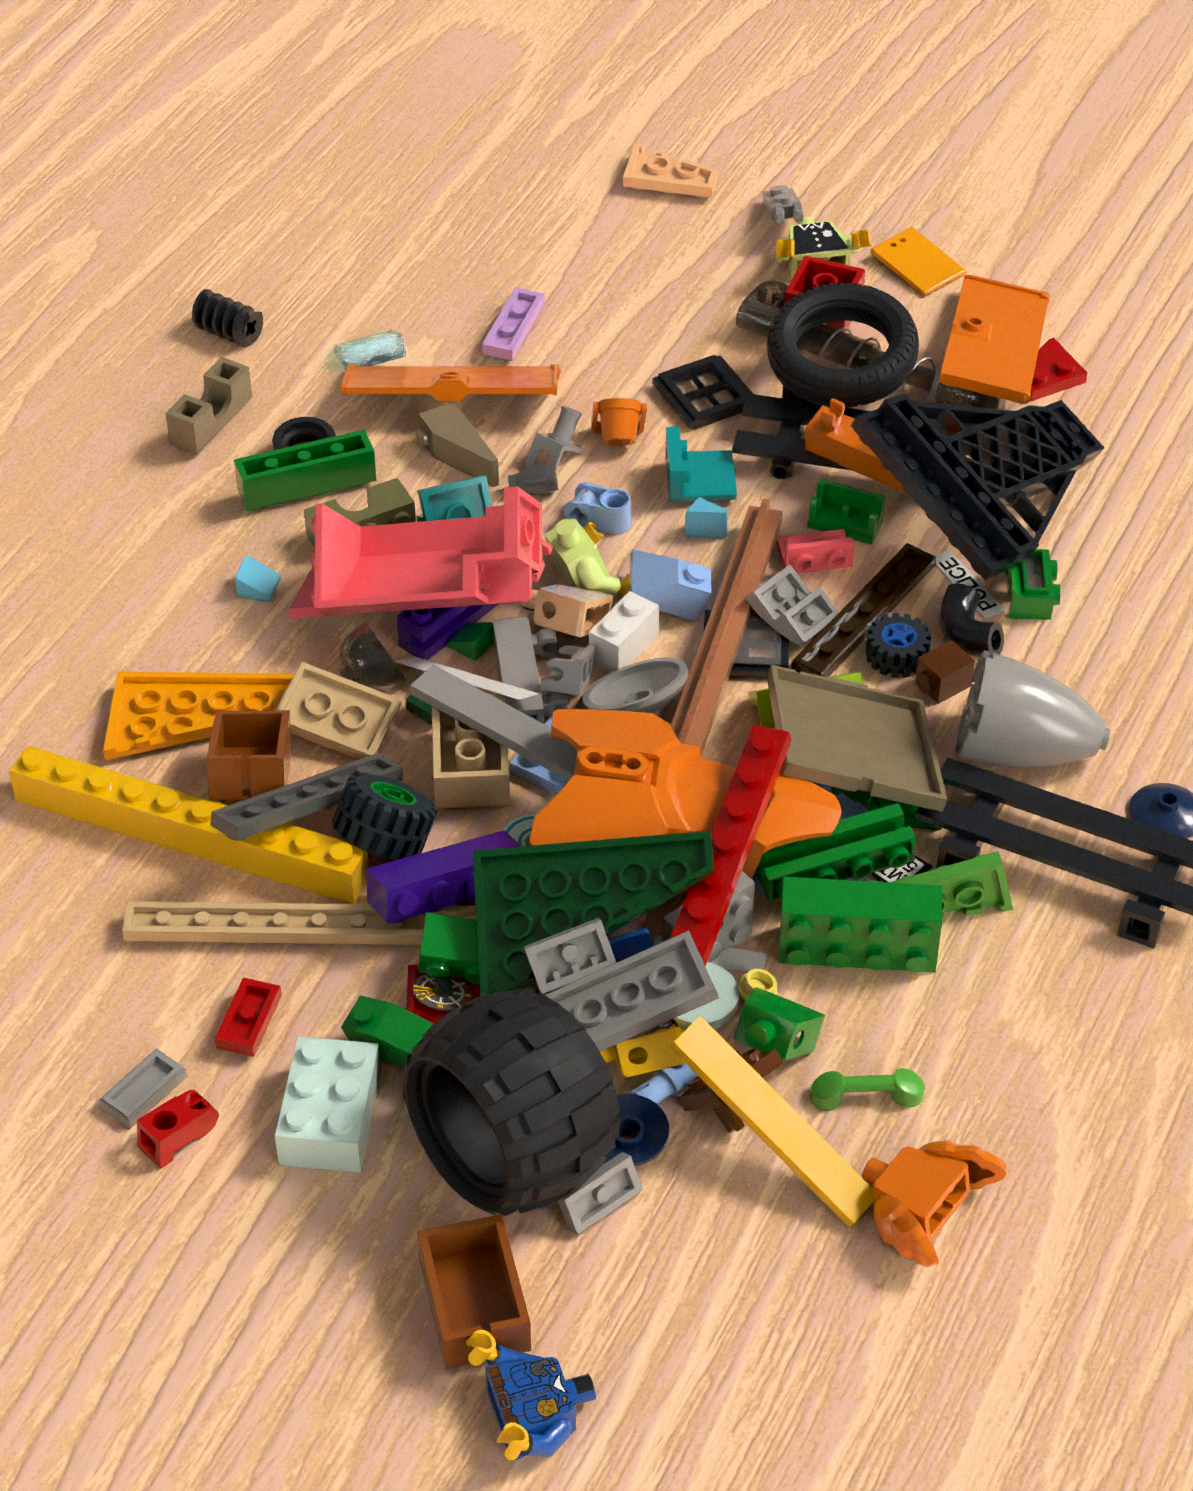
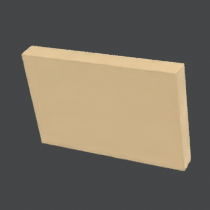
[276,661,402,760]

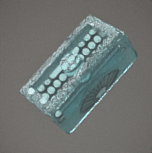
[333,330,406,370]

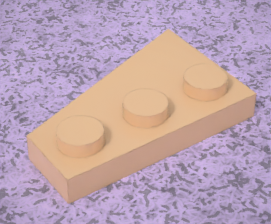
[623,142,718,198]

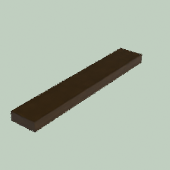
[791,543,936,677]

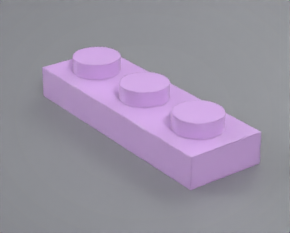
[482,287,545,361]

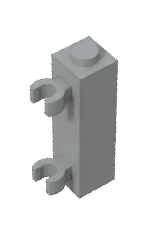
[493,617,568,724]

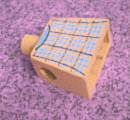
[522,584,613,637]

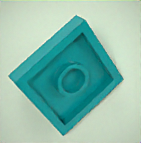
[416,475,492,522]

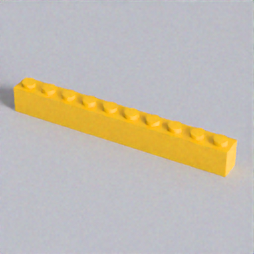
[9,745,369,904]

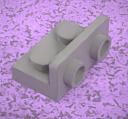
[523,918,616,994]

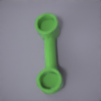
[810,1068,925,1111]

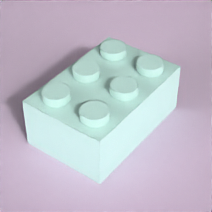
[275,1036,381,1173]

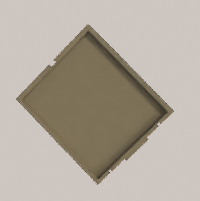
[767,664,948,812]

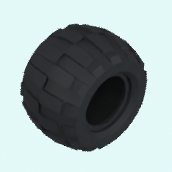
[404,989,620,1216]

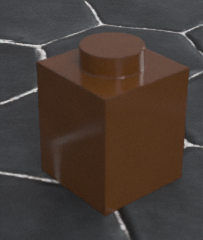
[915,640,975,704]

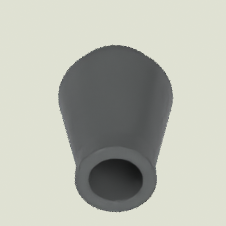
[508,462,559,495]

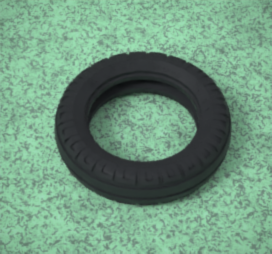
[767,283,919,408]

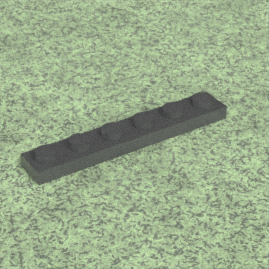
[210,753,403,841]

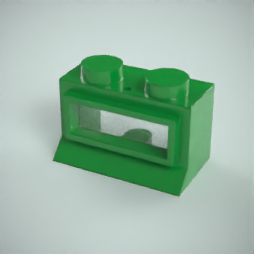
[1004,549,1060,619]

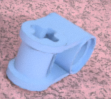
[564,482,632,535]

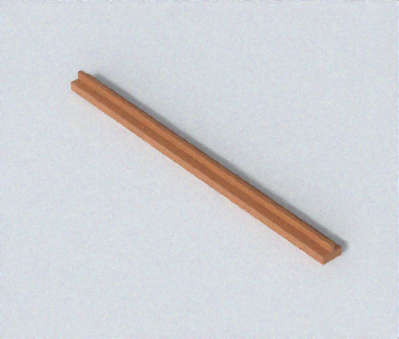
[636,499,783,921]

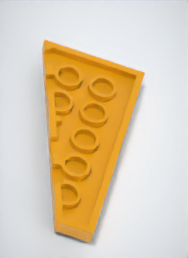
[103,672,295,761]

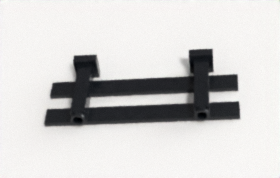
[732,386,1009,484]
[914,757,1193,949]

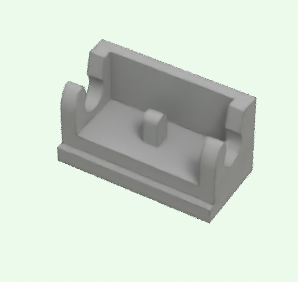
[540,645,596,695]

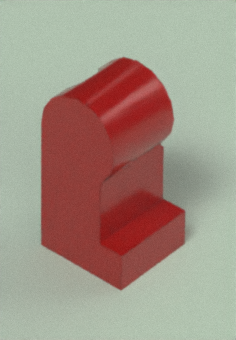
[137,1090,219,1169]

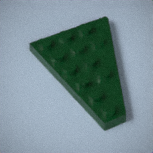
[473,831,714,996]

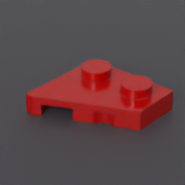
[1030,337,1088,401]

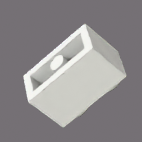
[589,591,659,673]

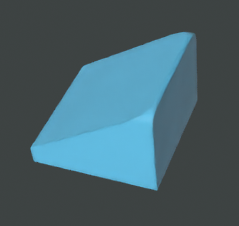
[685,497,728,538]
[235,556,281,602]

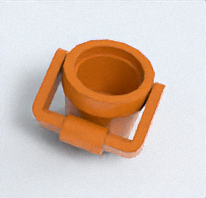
[591,398,647,446]

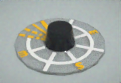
[413,974,472,1011]

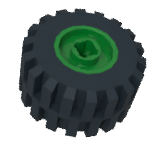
[332,774,437,860]

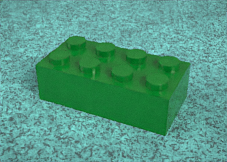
[778,876,942,972]

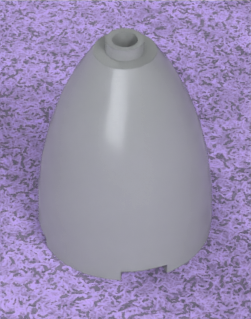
[955,650,1110,768]

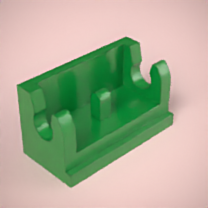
[807,478,885,545]

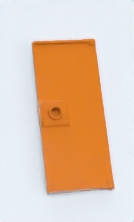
[939,275,1050,404]
[341,364,561,401]

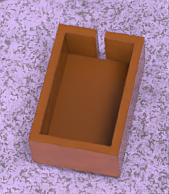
[206,710,292,803]
[417,1214,532,1369]

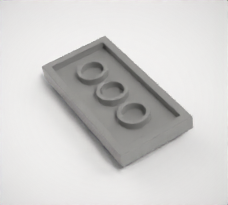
[545,931,719,1051]

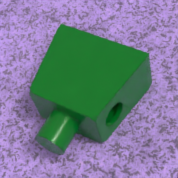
[733,987,825,1060]

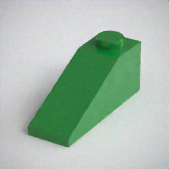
[341,995,433,1067]

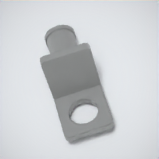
[524,406,583,470]

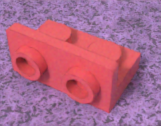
[776,529,855,574]

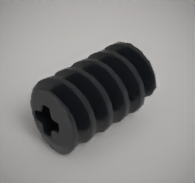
[192,289,263,347]

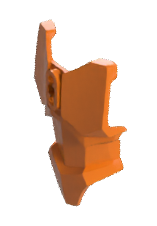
[529,709,842,879]

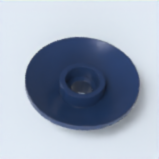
[1129,783,1193,839]
[605,1094,669,1166]

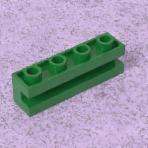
[755,803,916,903]

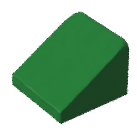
[447,622,494,661]

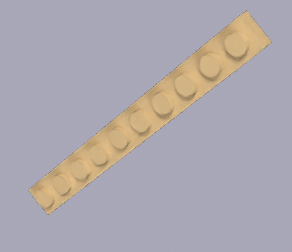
[122,901,476,945]

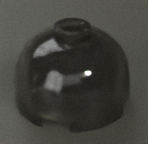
[339,622,407,694]

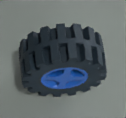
[866,613,931,678]

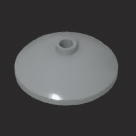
[582,657,689,715]

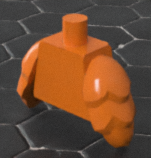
[862,1140,1007,1268]

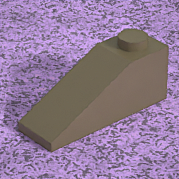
[416,402,499,487]

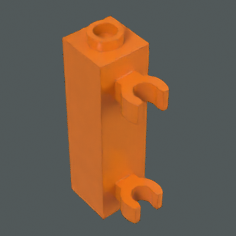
[805,398,910,496]

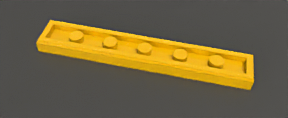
[669,1016,875,1227]

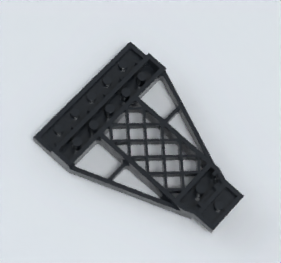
[850,393,1105,580]

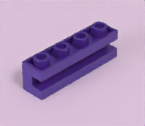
[396,603,500,660]

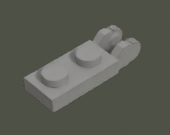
[762,185,803,225]

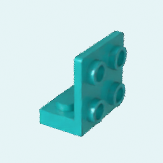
[665,426,737,502]

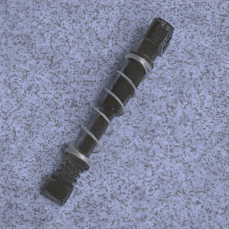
[736,280,1006,410]

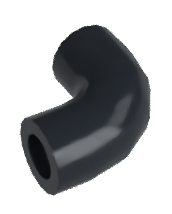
[939,583,1004,657]

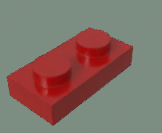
[215,977,282,1057]

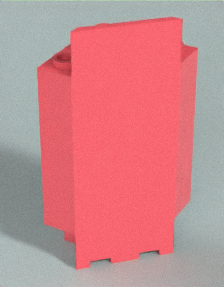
[289,486,553,619]

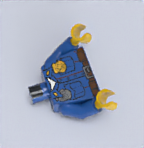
[466,1330,596,1461]

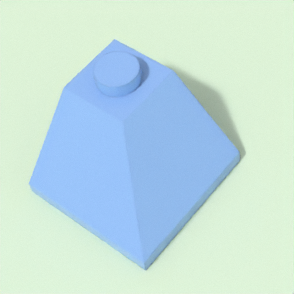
[630,549,711,621]

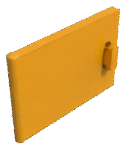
[870,227,967,296]

